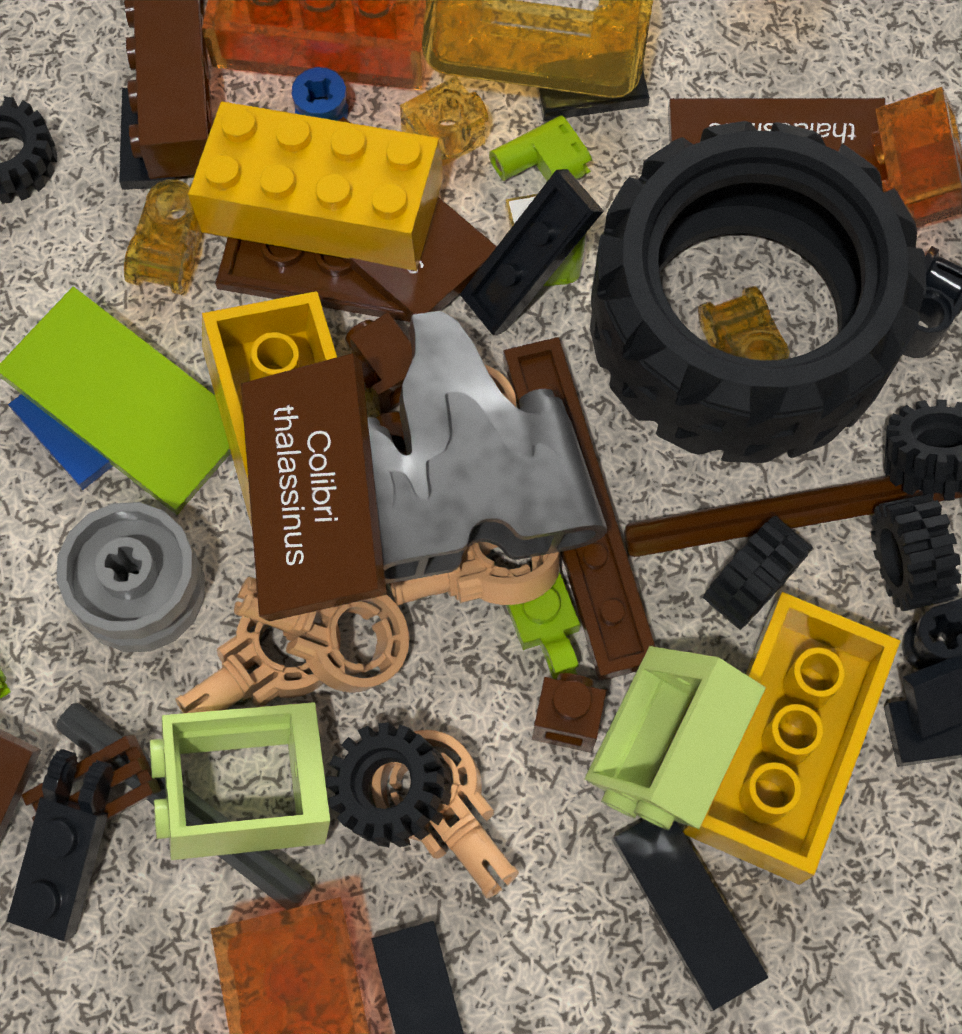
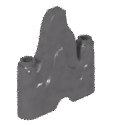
[368,311,607,584]

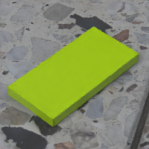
[0,286,231,515]

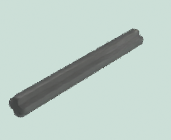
[56,703,312,912]

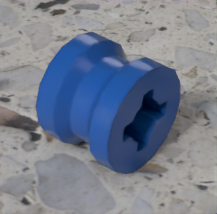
[291,67,349,121]

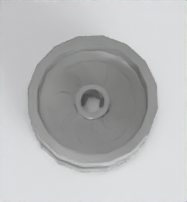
[56,502,205,652]

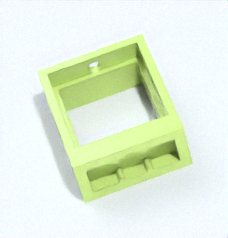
[584,646,766,830]
[150,702,330,860]

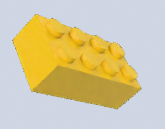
[188,101,444,271]
[202,291,337,527]
[682,592,901,885]

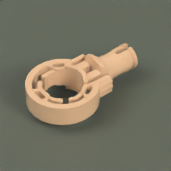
[389,542,560,606]
[234,577,409,693]
[175,616,341,713]
[371,730,519,898]

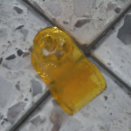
[124,179,203,295]
[698,286,790,360]

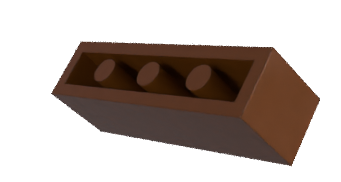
[124,0,213,179]

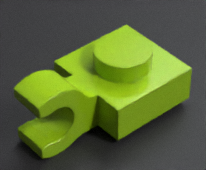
[506,571,580,679]

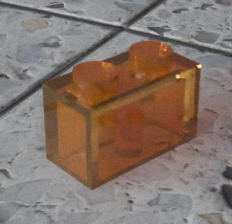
[871,87,962,227]

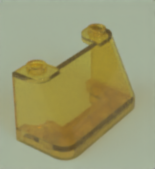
[422,0,653,98]

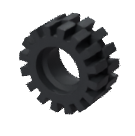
[0,96,57,203]
[884,399,962,501]
[871,494,961,611]
[703,516,813,630]
[326,722,452,848]

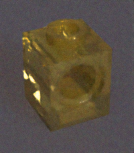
[400,76,488,166]

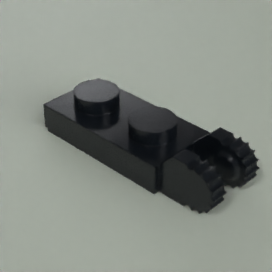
[6,749,114,942]

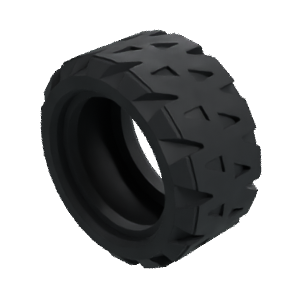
[590,121,926,463]

